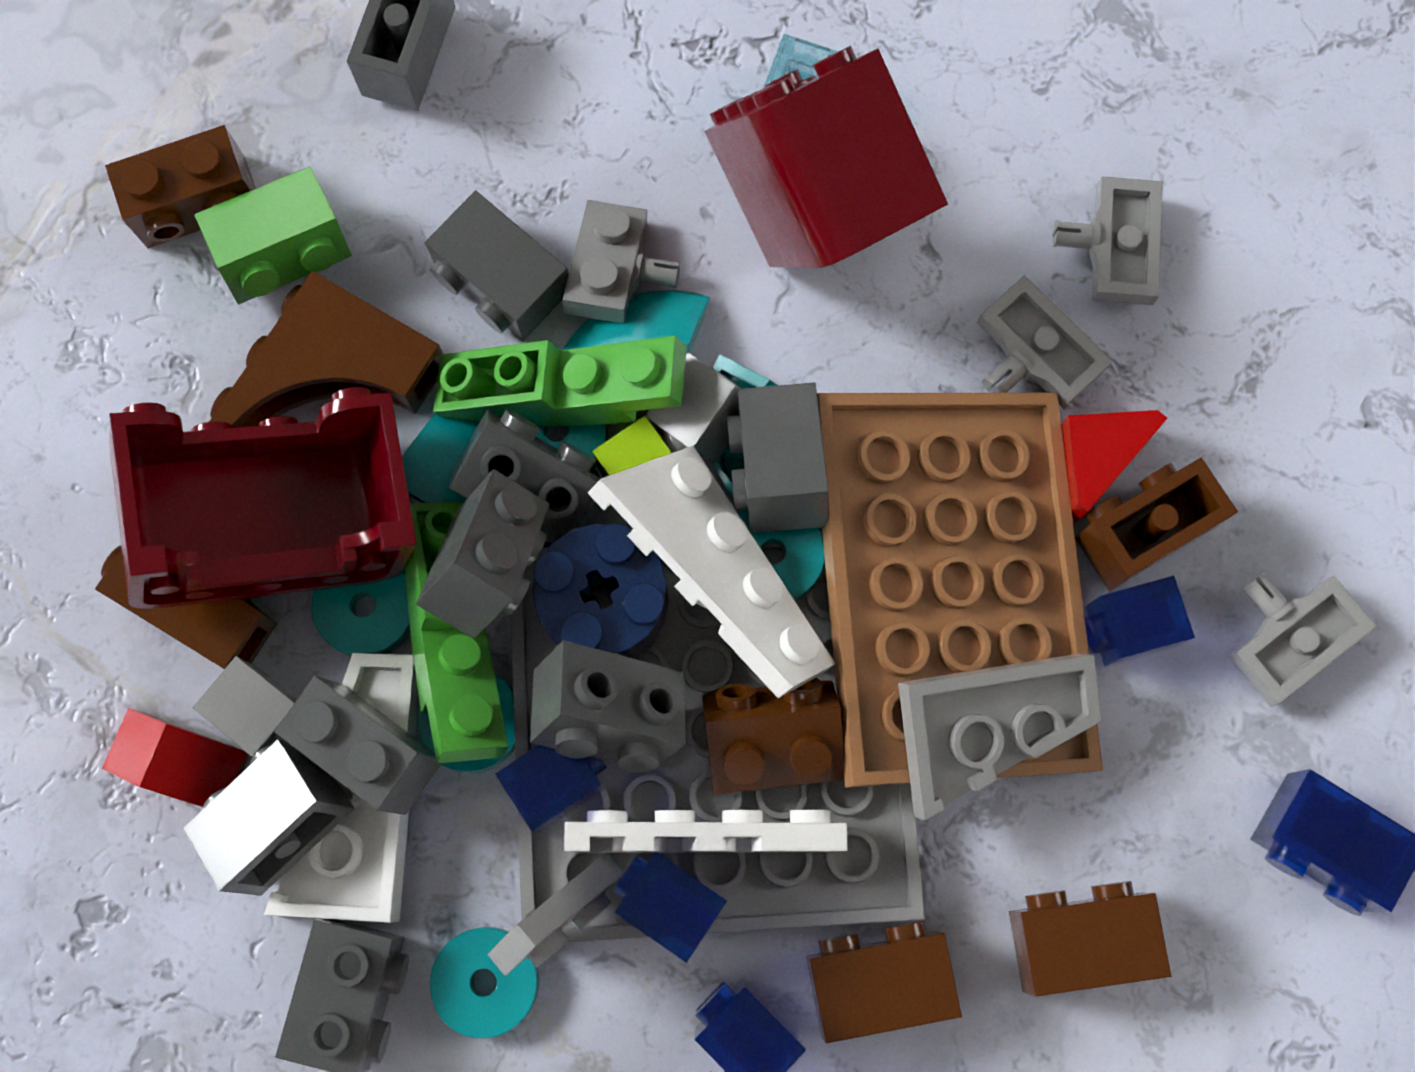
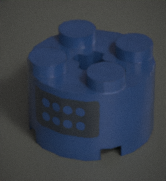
[532,523,669,659]

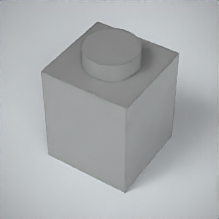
[646,353,742,462]
[192,656,297,757]

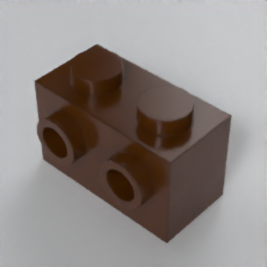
[105,125,256,248]
[1075,457,1238,591]
[1009,881,1172,997]
[806,921,962,1044]

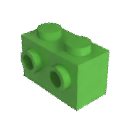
[194,166,352,305]

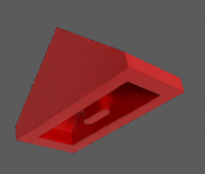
[1061,410,1168,525]
[102,708,249,807]

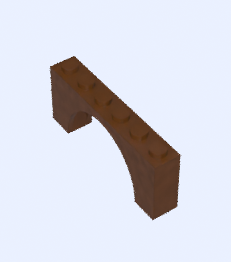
[95,271,443,669]

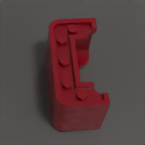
[704,45,948,268]
[109,387,417,609]

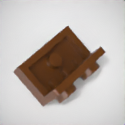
[702,678,844,795]

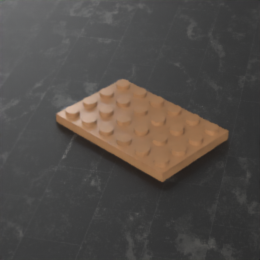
[817,393,1103,788]

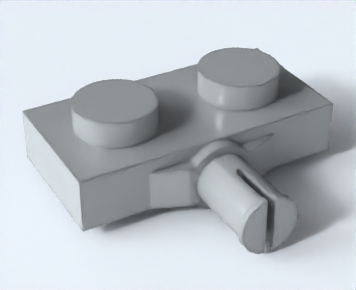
[1052,176,1163,305]
[562,200,680,324]
[977,275,1113,409]
[1229,572,1377,707]
[487,852,624,976]

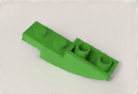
[433,335,687,426]
[405,501,509,764]

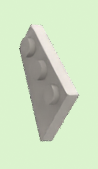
[898,653,1102,821]

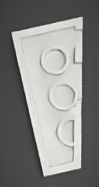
[588,446,836,698]
[264,653,419,923]
[564,810,847,853]

